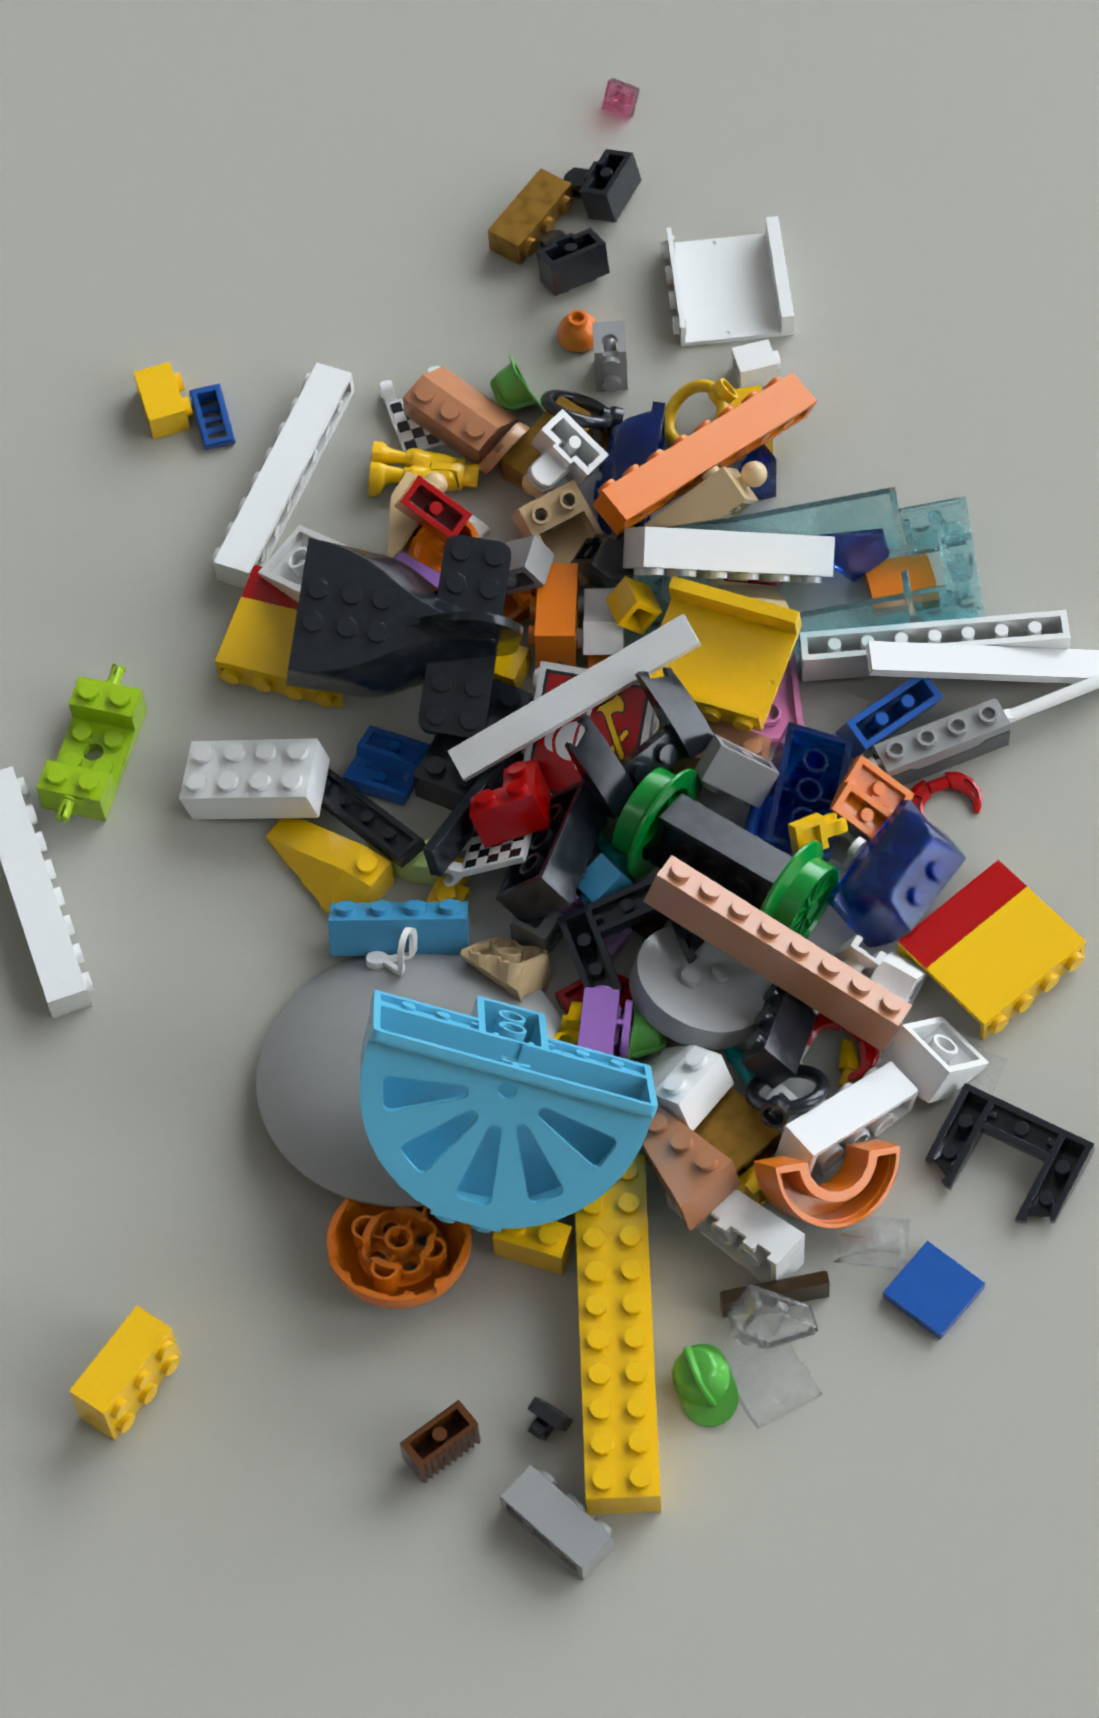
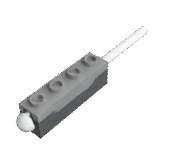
[868,674,1099,786]

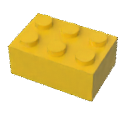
[69,1305,181,1441]

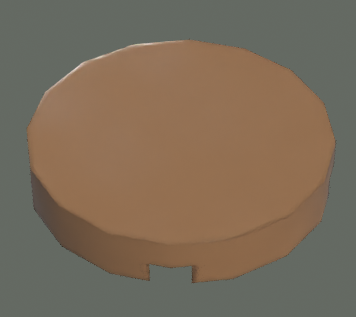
[478,421,530,476]

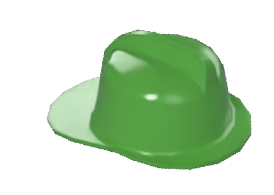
[490,355,545,413]
[628,1003,669,1061]
[672,1343,739,1427]

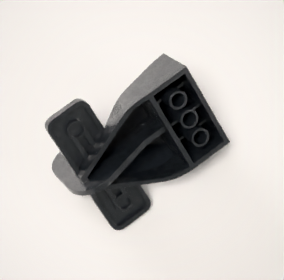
[286,535,523,740]

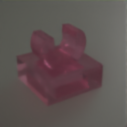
[601,78,640,119]

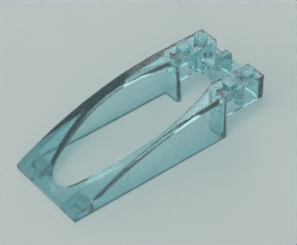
[640,487,986,654]

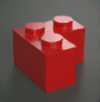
[470,759,551,848]

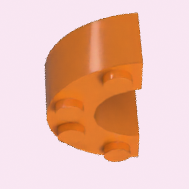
[754,1139,900,1228]

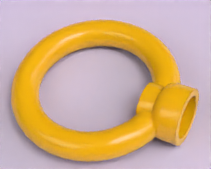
[663,378,738,445]

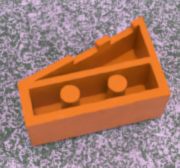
[528,563,579,669]

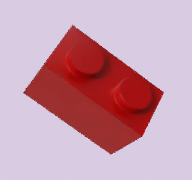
[394,475,472,544]

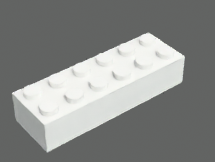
[623,526,835,584]

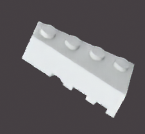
[775,1061,919,1177]
[666,1189,805,1283]

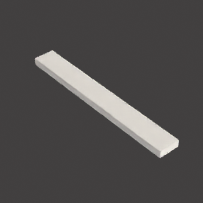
[448,614,701,782]
[865,641,1099,684]

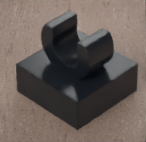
[527,1397,574,1441]

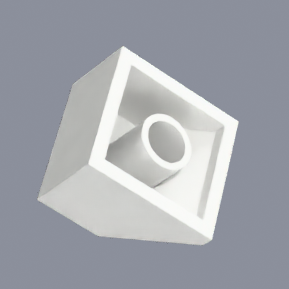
[881,1016,989,1104]

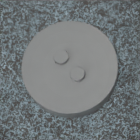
[629,926,771,1050]

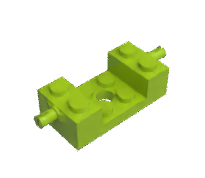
[36,664,147,823]

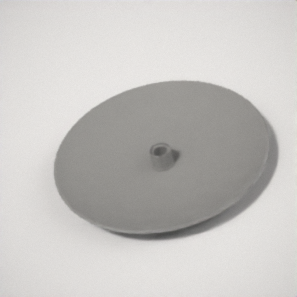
[256,954,561,1208]

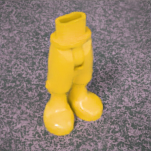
[368,441,480,497]

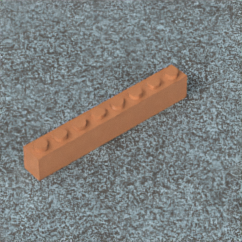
[643,855,912,1052]

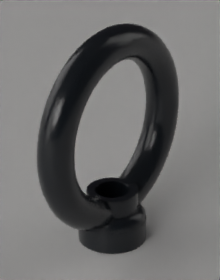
[540,389,624,433]
[745,1064,830,1128]

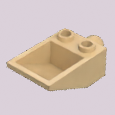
[644,461,767,528]
[387,471,447,559]
[511,473,603,588]

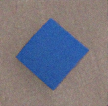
[343,725,431,806]

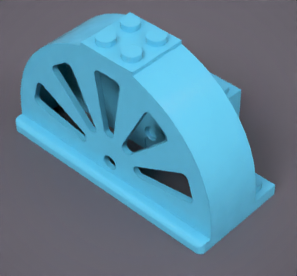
[359,989,658,1233]

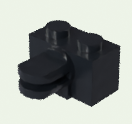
[563,149,642,223]
[536,228,610,296]
[570,523,644,588]

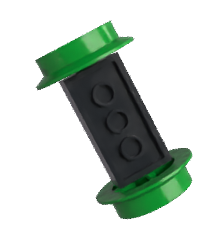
[612,767,839,939]

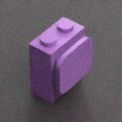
[578,985,634,1059]

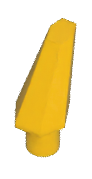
[838,1039,860,1088]

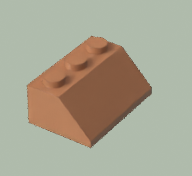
[403,366,519,464]

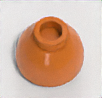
[557,310,597,352]

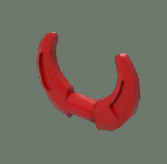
[908,772,983,830]
[806,1013,879,1081]

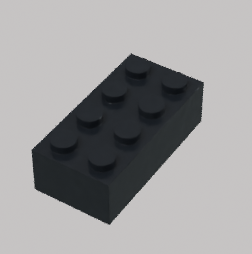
[413,679,534,811]
[496,780,608,923]

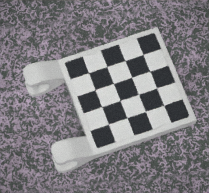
[379,366,447,452]
[444,831,533,887]

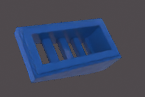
[189,383,235,450]

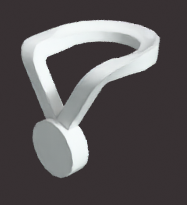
[823,832,867,875]
[366,927,418,976]

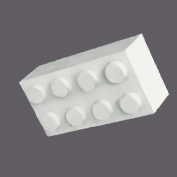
[179,738,330,820]

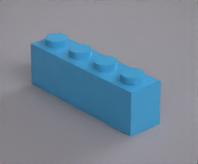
[328,899,470,956]

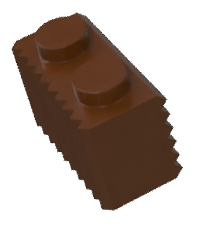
[399,1400,481,1483]

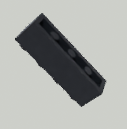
[742,983,818,1089]

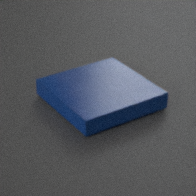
[882,1240,985,1340]

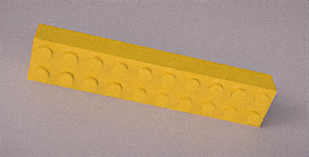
[575,1155,662,1515]

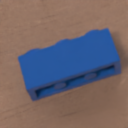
[835,677,943,760]

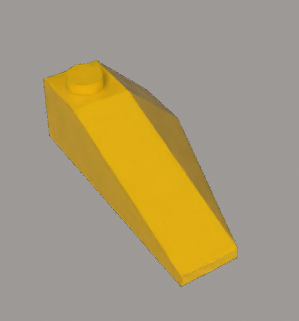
[266,818,395,916]

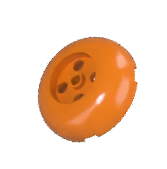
[327,1198,472,1309]

